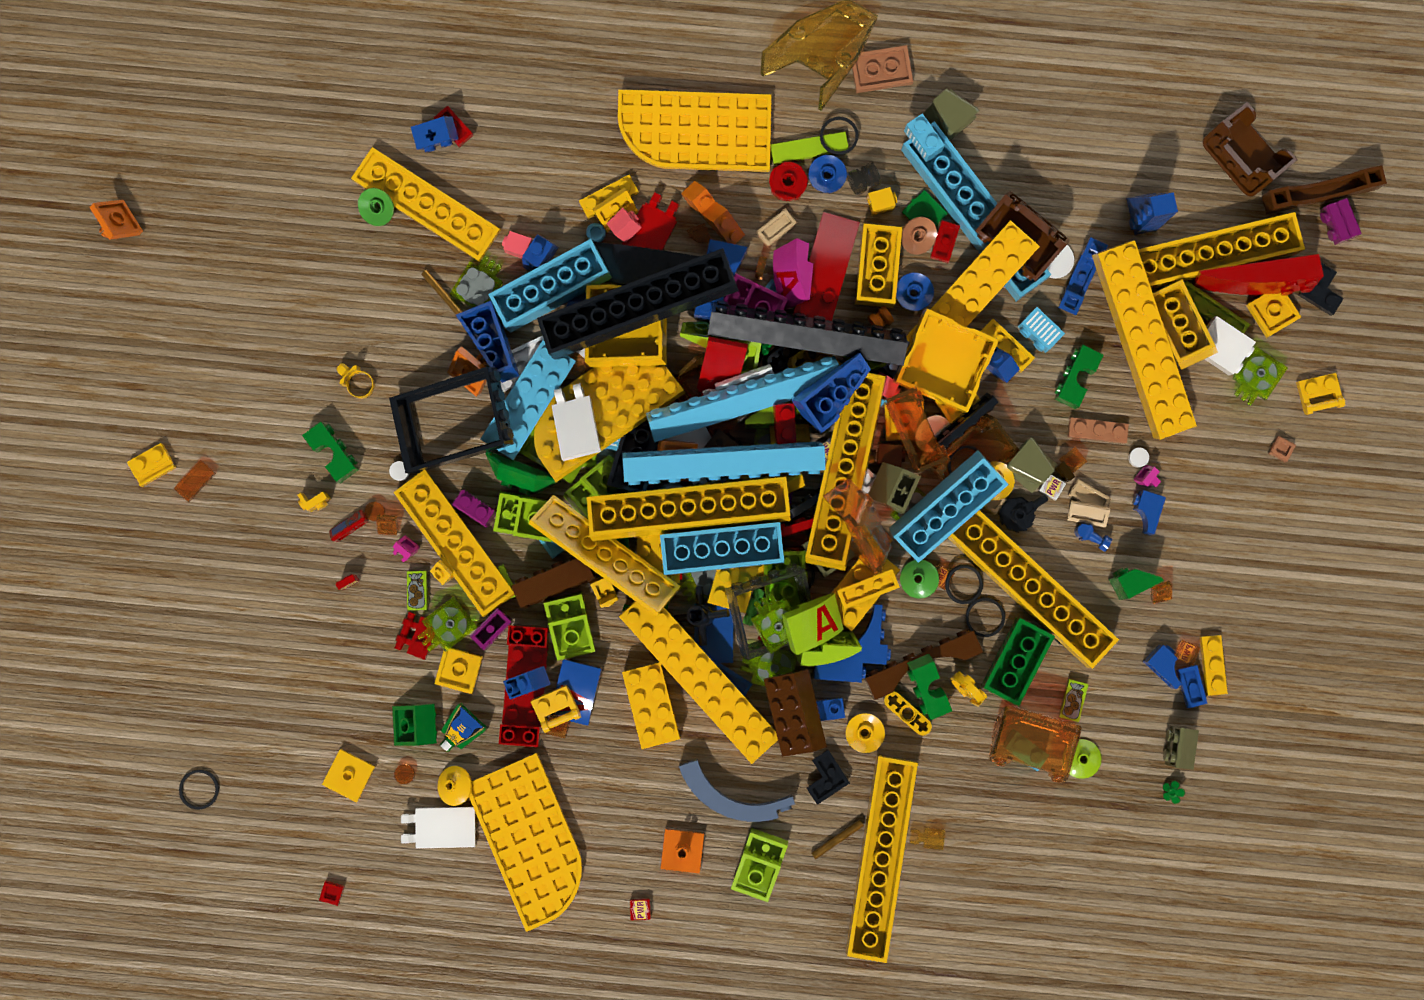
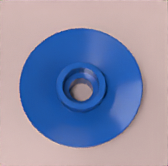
[808,155,847,193]
[896,273,934,311]

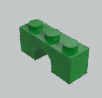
[1054,345,1104,409]
[302,422,359,484]
[906,654,952,720]

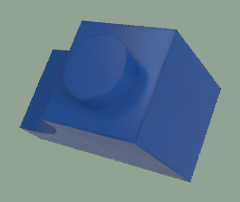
[1132,490,1166,535]
[1143,645,1182,690]

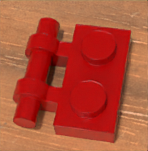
[394,612,436,660]

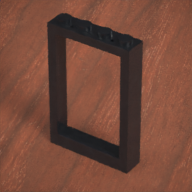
[389,367,514,473]

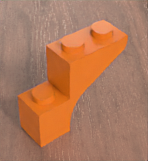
[681,181,745,244]

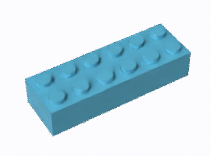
[488,239,612,333]
[480,340,576,460]
[889,450,1009,563]
[660,522,784,575]

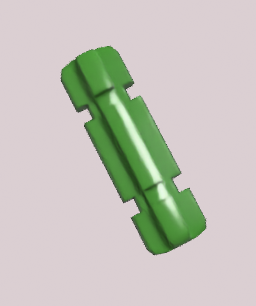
[743,588,765,626]

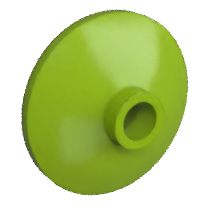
[1062,739,1101,779]

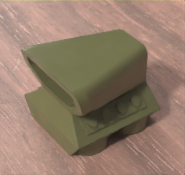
[923,89,980,141]
[1006,437,1057,493]

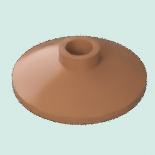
[901,217,937,255]

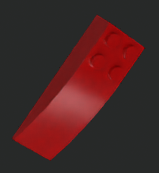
[793,212,860,321]
[1193,254,1324,296]

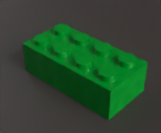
[980,618,1055,707]

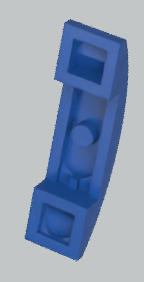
[1058,237,1108,316]

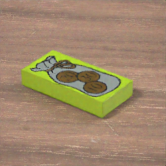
[407,571,428,611]
[1059,679,1088,722]

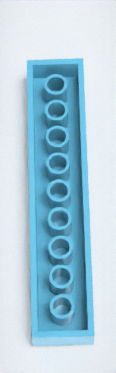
[901,121,1051,302]
[622,441,826,485]

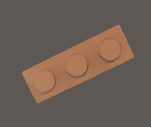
[1067,417,1129,444]

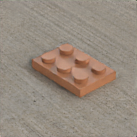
[850,45,913,93]

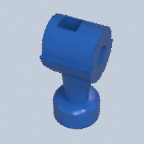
[1074,524,1112,552]

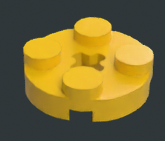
[951,671,987,707]

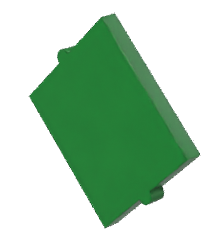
[902,190,948,227]

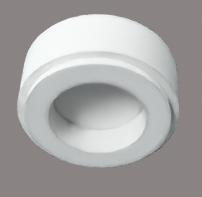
[1128,448,1149,468]
[389,461,410,481]

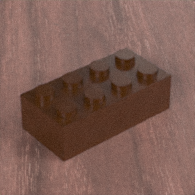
[511,556,596,608]
[764,669,827,757]

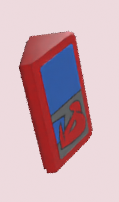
[329,510,369,542]

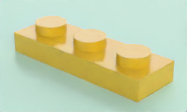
[579,174,639,219]
[980,319,1035,373]
[837,569,900,609]
[1200,635,1228,696]

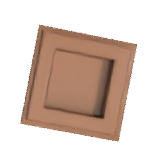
[1268,436,1296,462]

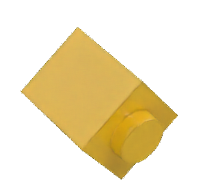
[867,187,897,216]

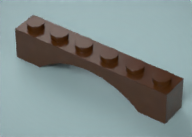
[1262,165,1387,215]
[865,629,983,700]

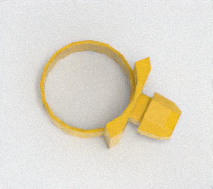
[336,363,375,399]

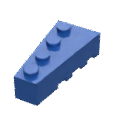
[1126,192,1178,235]
[694,239,748,322]
[456,301,520,383]

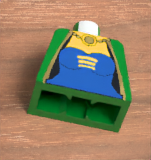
[440,703,489,752]

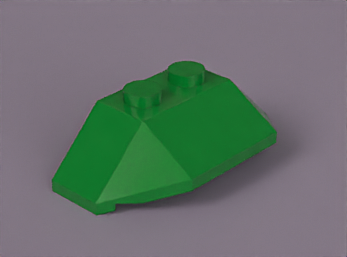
[486,452,561,495]

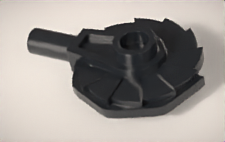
[999,495,1048,533]

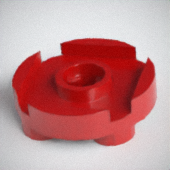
[769,162,808,201]

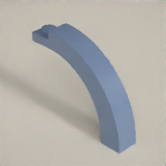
[679,759,795,822]

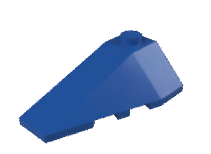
[792,353,871,433]

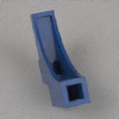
[813,604,891,683]

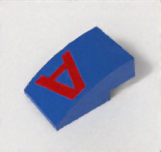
[550,659,602,726]

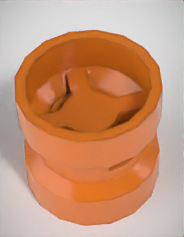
[867,306,894,327]

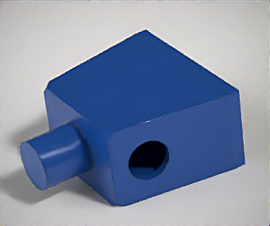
[522,234,559,272]

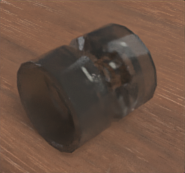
[847,162,882,196]

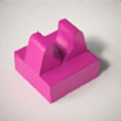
[1133,465,1161,488]
[393,535,420,562]

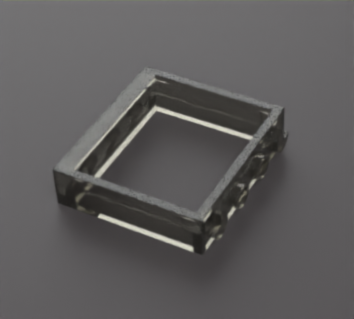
[725,564,812,660]

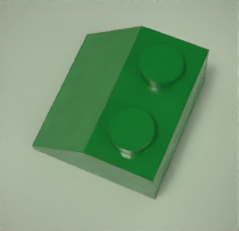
[1108,568,1164,600]
[392,704,437,746]

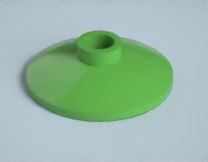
[358,188,394,226]
[900,560,939,599]

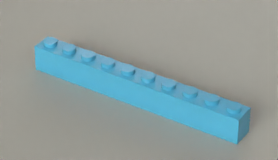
[646,356,839,442]

